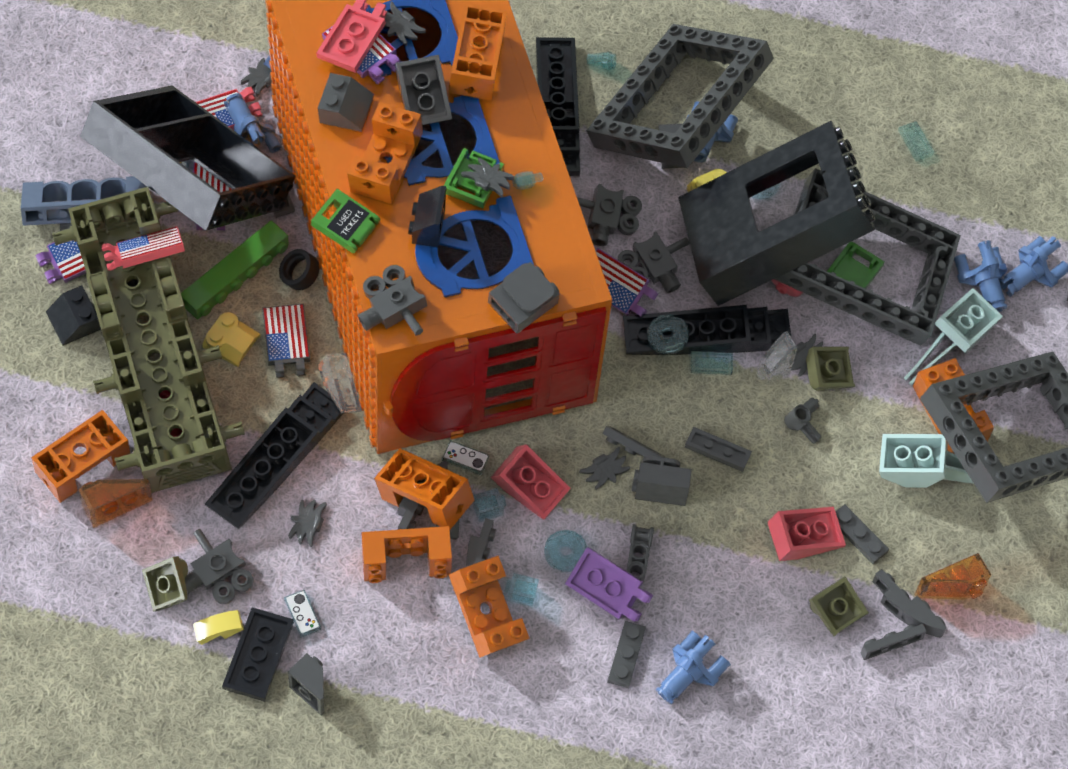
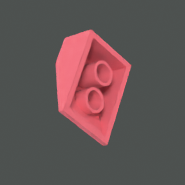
[490,444,571,520]
[767,507,846,561]

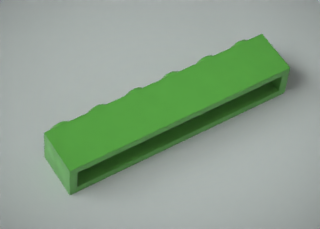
[181,220,289,320]

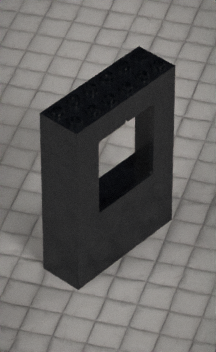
[80,85,296,231]
[678,121,875,306]

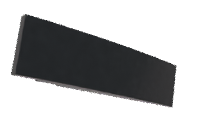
[536,37,580,176]
[623,304,792,355]
[205,382,348,530]

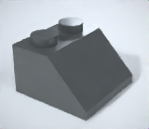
[318,73,374,132]
[288,653,324,716]

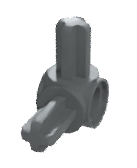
[784,398,821,444]

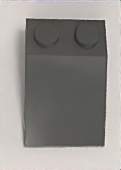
[395,55,452,125]

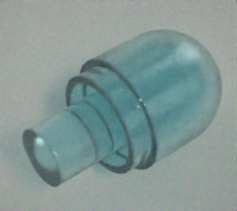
[512,171,543,190]

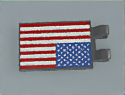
[262,304,310,378]

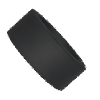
[279,249,320,290]

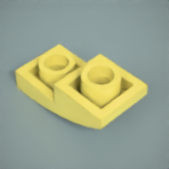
[193,610,244,645]

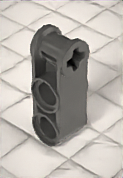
[626,524,654,584]

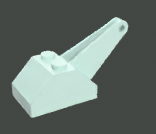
[904,288,1003,385]
[879,434,974,488]

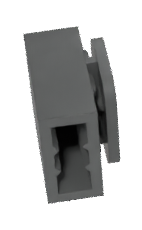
[488,262,560,334]
[632,456,692,506]

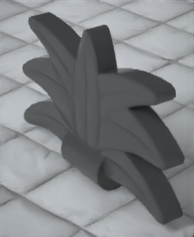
[384,1,426,46]
[241,58,272,97]
[461,158,515,198]
[780,334,823,377]
[579,447,630,490]
[288,500,327,547]

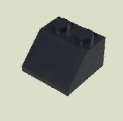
[408,186,446,247]
[46,285,101,346]

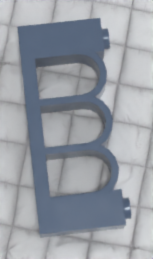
[21,176,147,226]

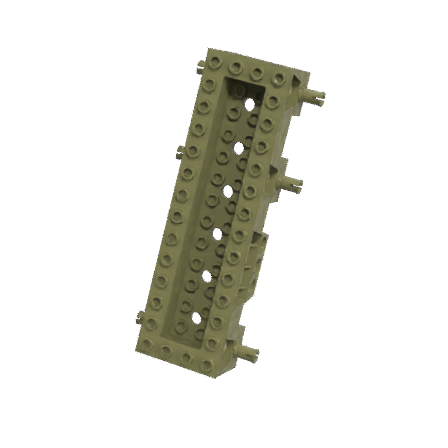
[52,187,245,494]

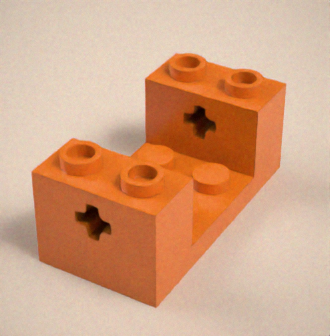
[449,3,507,100]
[347,102,423,205]
[913,358,994,454]
[31,410,131,503]
[374,448,475,531]
[361,526,452,583]
[449,555,530,658]

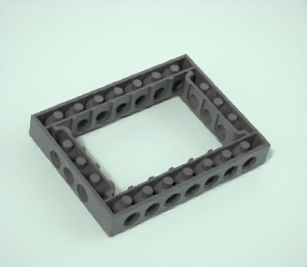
[586,24,774,169]
[774,168,961,346]
[920,351,1068,503]

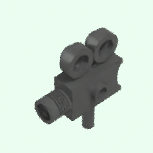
[577,184,642,246]
[618,232,690,293]
[357,265,427,335]
[185,529,254,604]

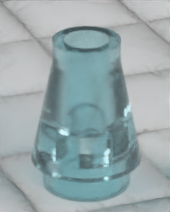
[587,51,616,71]

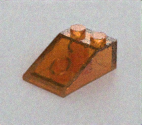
[78,479,153,528]
[914,553,991,600]

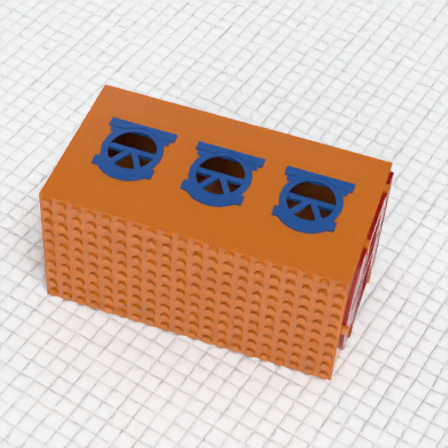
[265,0,612,454]

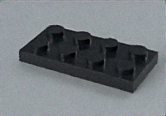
[222,607,294,702]

